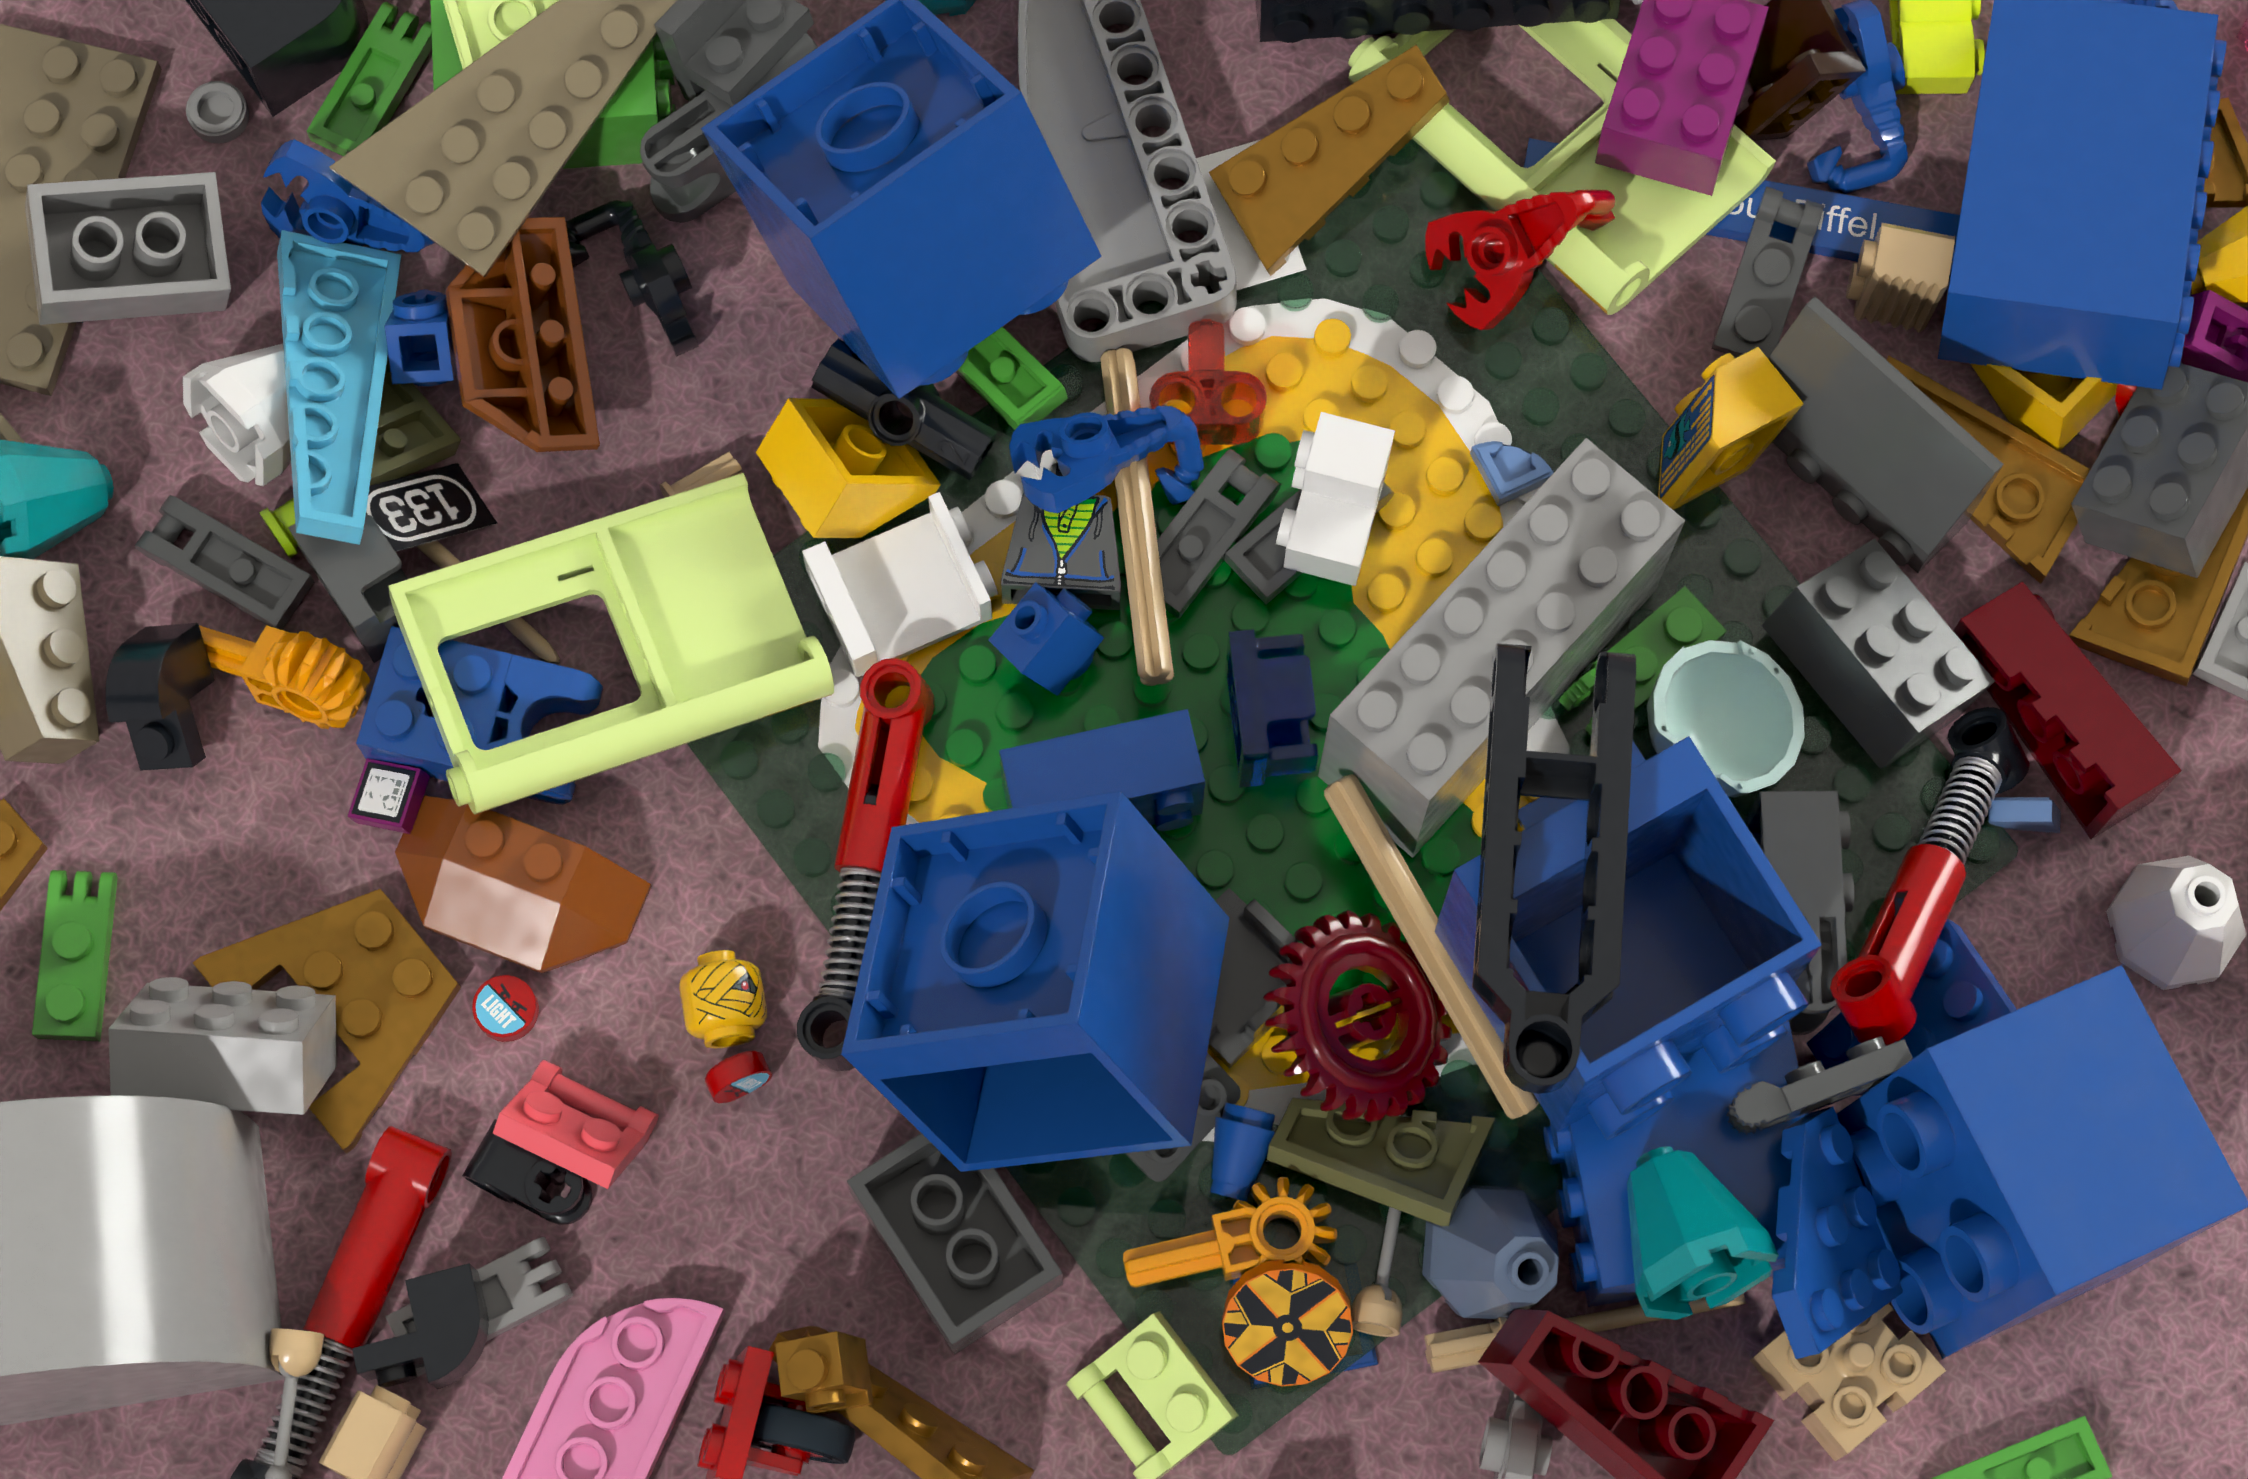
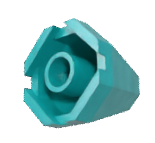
[0,440,114,559]
[1627,1146,1778,1320]

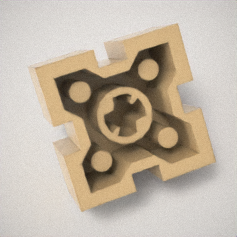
[1750,1303,1946,1462]

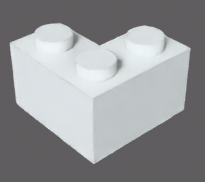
[1276,412,1395,586]

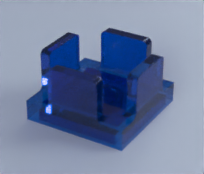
[1225,629,1319,788]

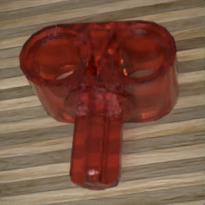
[1149,319,1267,445]

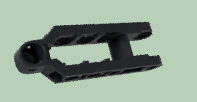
[1472,643,1636,1094]

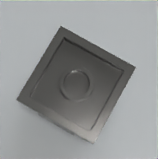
[288,515,408,663]
[1208,888,1298,1069]

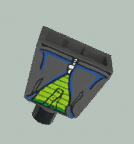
[1001,463,1121,610]

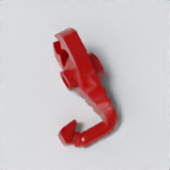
[1425,190,1615,330]

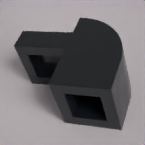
[105,623,215,771]
[352,1263,489,1389]

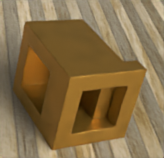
[775,1331,874,1415]

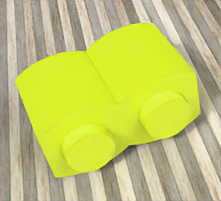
[1889,0,1985,94]

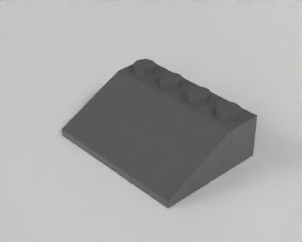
[1768,296,2004,573]

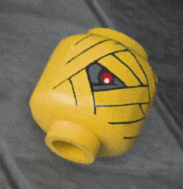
[679,950,767,1048]

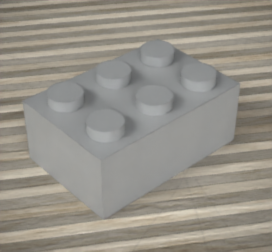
[25,172,231,325]
[108,977,337,1115]

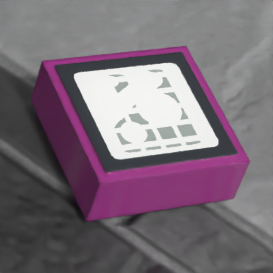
[347,758,430,834]

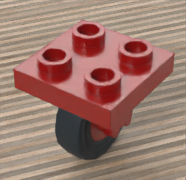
[697,1346,856,1479]

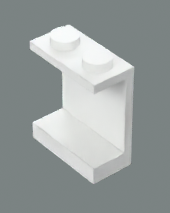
[802,492,998,678]

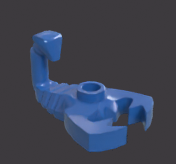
[1807,0,1908,194]
[261,139,435,252]
[1009,406,1204,514]

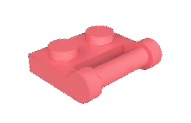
[492,1060,659,1189]

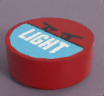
[472,975,539,1042]
[704,1051,772,1103]

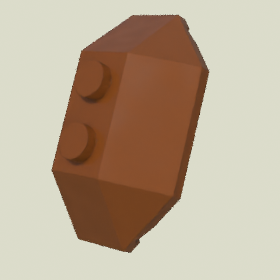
[445,217,600,452]
[395,796,652,973]

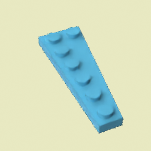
[277,230,401,545]

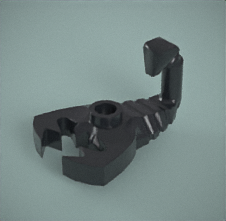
[566,200,699,357]

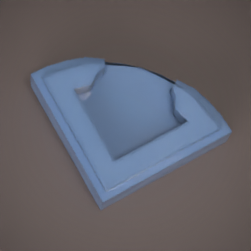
[1470,441,1554,506]
[1988,797,2061,833]

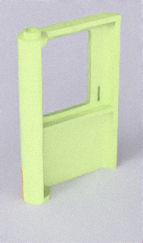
[1348,19,1776,315]
[388,473,834,815]

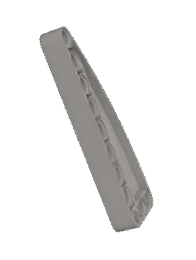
[1018,0,1237,362]

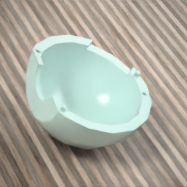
[1647,640,1805,797]

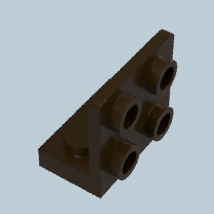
[1735,0,1866,141]

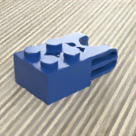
[356,626,604,805]

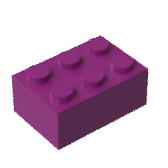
[1595,0,1769,196]

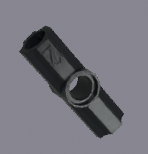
[811,338,997,481]

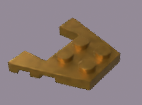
[192,888,461,1154]

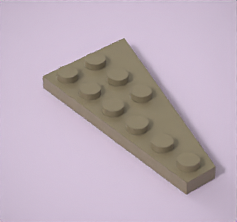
[329,0,677,278]

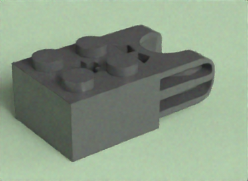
[640,32,818,223]
[1743,791,1854,1035]

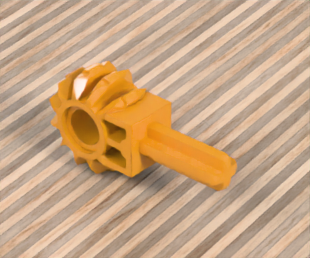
[199,625,371,729]
[1123,1177,1337,1288]

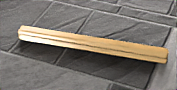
[1100,348,1174,686]
[1324,774,1539,1119]

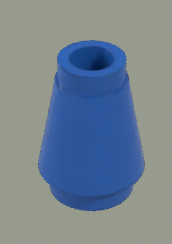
[1210,1103,1275,1202]

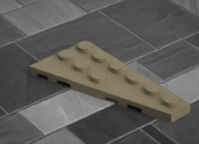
[0,24,162,396]

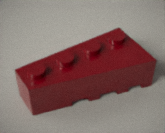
[1953,581,2182,840]
[1478,1309,1775,1479]

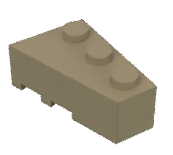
[0,556,99,764]

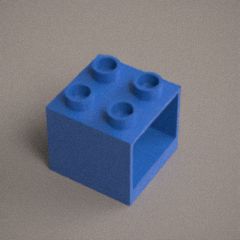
[701,0,1102,399]
[1434,736,1822,1140]
[841,791,1230,1172]
[1836,965,2248,1359]

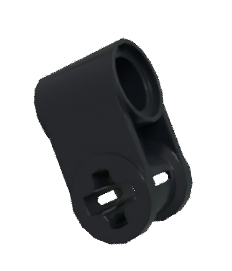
[462,1119,592,1225]

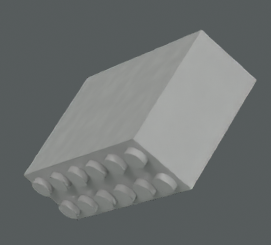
[1318,438,1685,858]

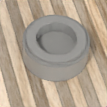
[186,81,249,144]

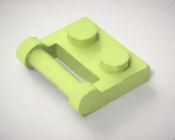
[1066,1311,1239,1479]

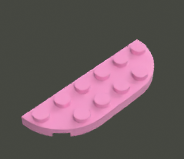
[502,1298,726,1479]

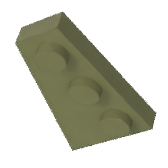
[1267,1098,1495,1227]

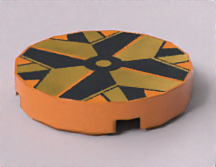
[1222,1259,1353,1387]

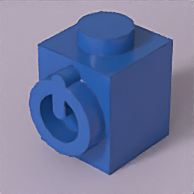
[384,289,457,386]
[988,582,1104,696]

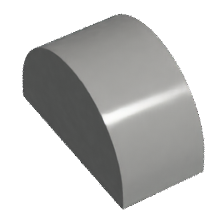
[0,1096,285,1426]

